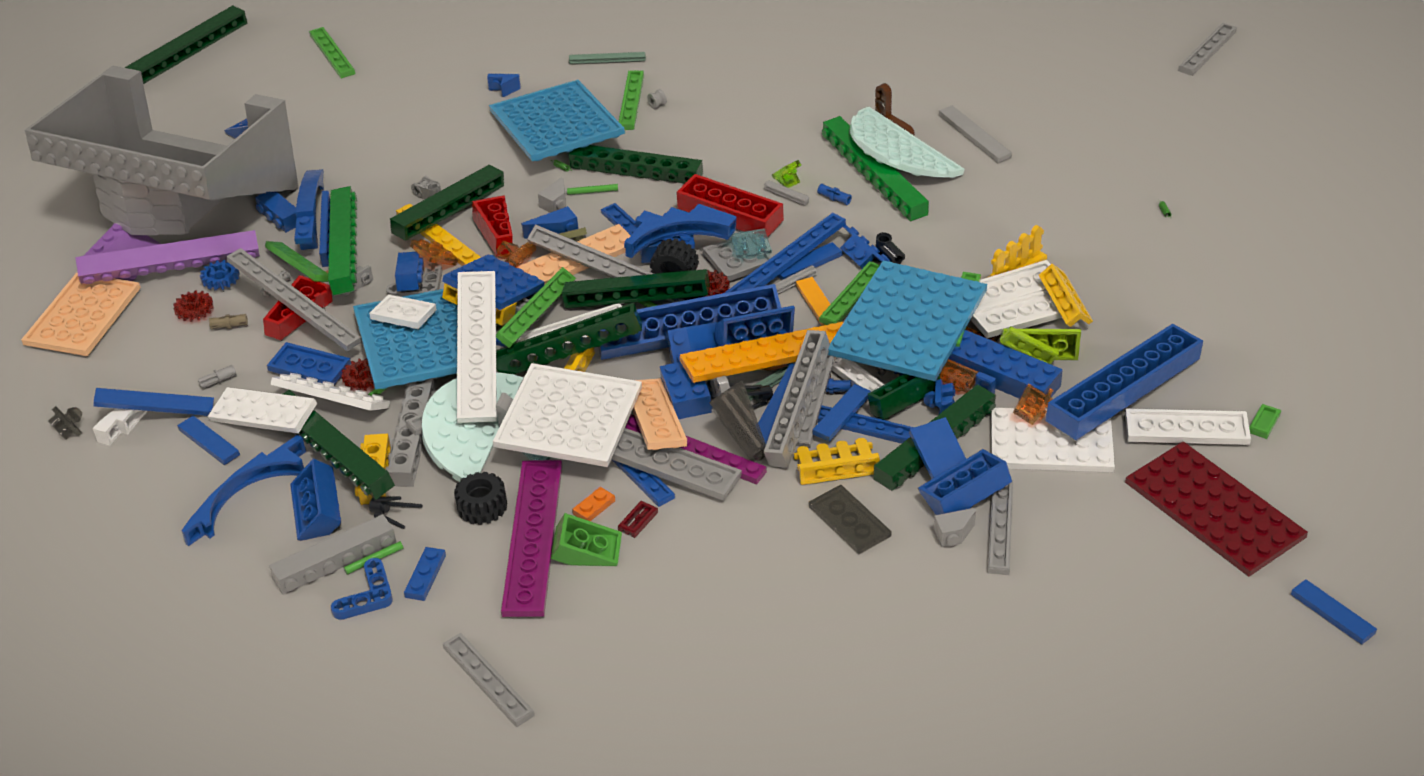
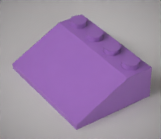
[83,223,161,281]

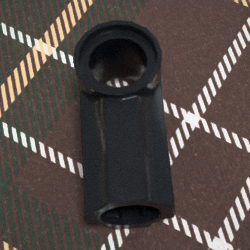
[875,232,905,264]

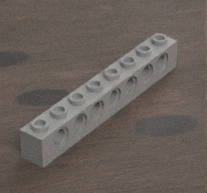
[764,330,830,468]
[385,377,438,487]

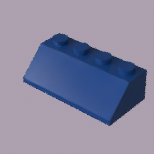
[715,305,795,347]
[918,449,1012,515]
[290,458,341,541]

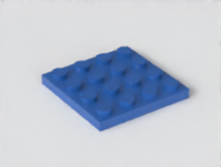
[442,254,545,310]

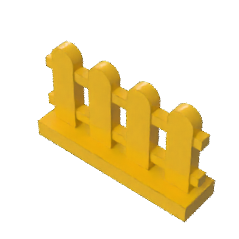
[987,225,1047,278]
[794,438,880,485]

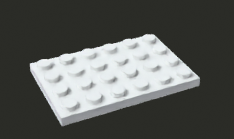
[991,408,1115,473]

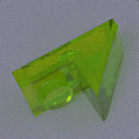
[772,160,802,188]

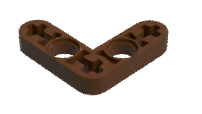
[875,83,915,135]

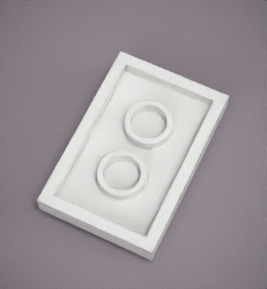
[369,295,437,329]

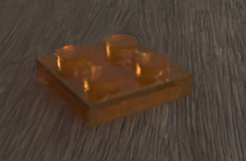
[410,239,458,266]

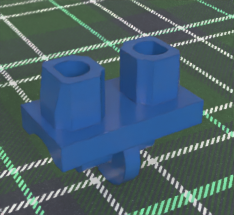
[924,379,956,414]

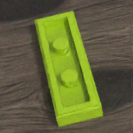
[1000,326,1059,364]

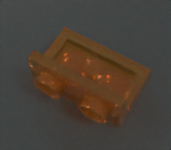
[940,359,978,393]
[1013,383,1053,425]

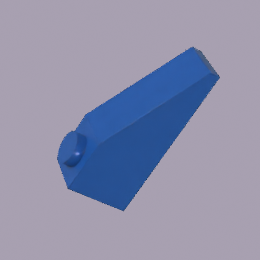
[521,206,578,239]

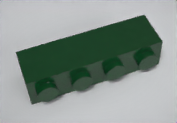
[868,374,941,420]

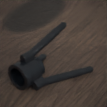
[729,384,773,416]
[369,496,423,529]

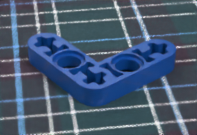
[331,558,393,620]

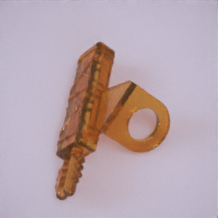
[496,241,536,268]

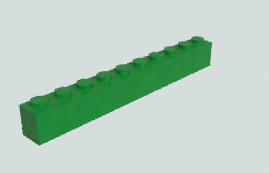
[822,116,929,222]
[328,186,357,295]

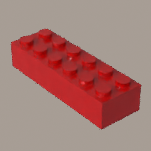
[676,174,784,239]

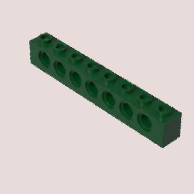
[569,145,703,184]
[496,303,642,375]

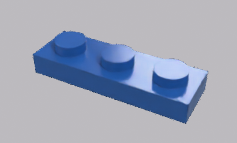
[404,547,446,601]

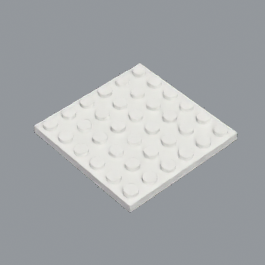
[493,363,642,467]

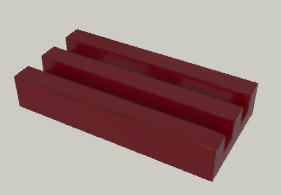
[618,501,658,538]

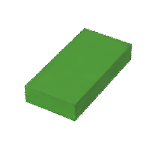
[1249,404,1281,439]

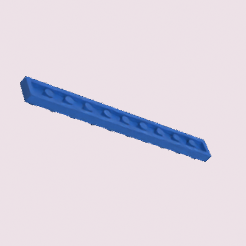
[725,213,846,293]

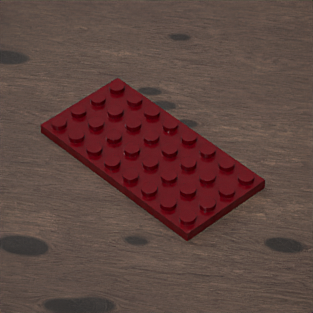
[1125,441,1308,577]

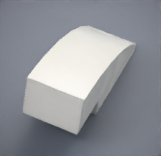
[93,408,147,446]

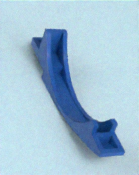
[294,169,324,250]
[181,435,306,546]

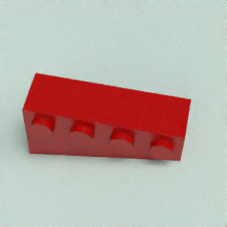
[472,195,513,256]
[263,275,333,340]

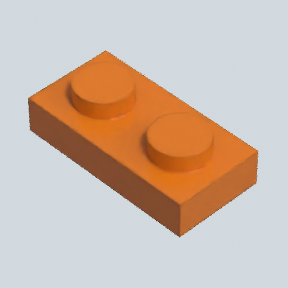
[572,487,615,521]

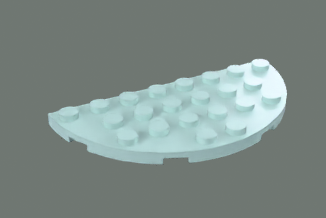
[850,107,965,178]
[421,372,523,482]

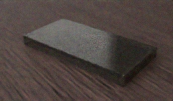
[808,484,892,555]

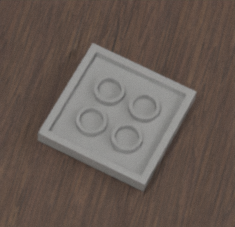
[703,231,772,282]

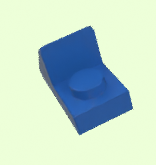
[487,74,521,97]

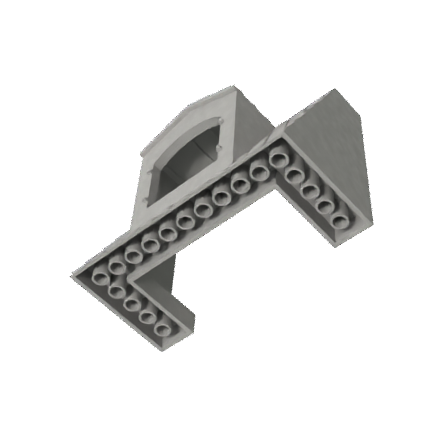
[25,66,299,235]

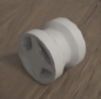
[647,89,667,109]

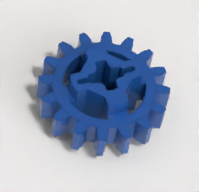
[200,260,240,290]

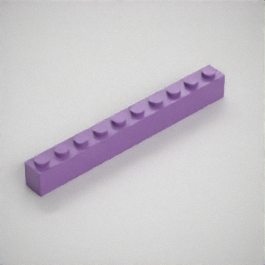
[75,230,259,284]

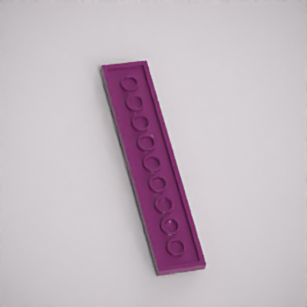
[501,460,563,617]

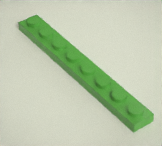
[496,267,576,348]

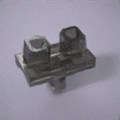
[48,406,82,440]

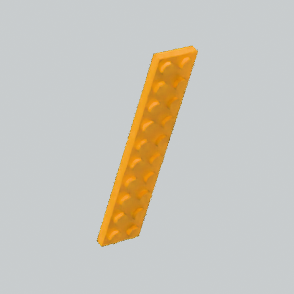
[680,322,844,383]

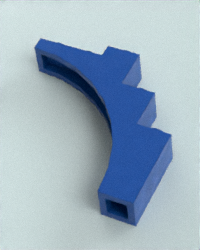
[624,204,737,258]

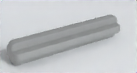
[765,180,809,205]
[775,266,817,294]

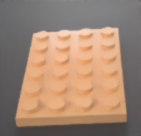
[21,272,141,356]

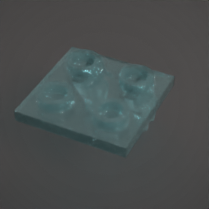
[730,229,772,258]

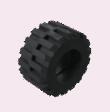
[650,238,699,274]
[454,472,507,525]

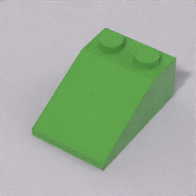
[551,513,622,566]

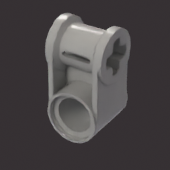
[411,176,441,200]

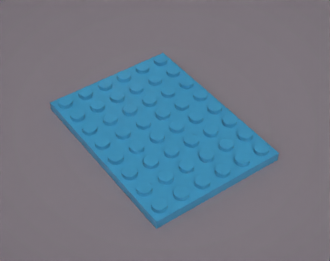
[489,80,625,161]
[828,261,987,381]
[353,289,458,390]

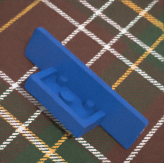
[840,224,890,269]

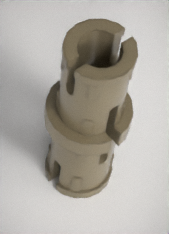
[209,314,248,329]

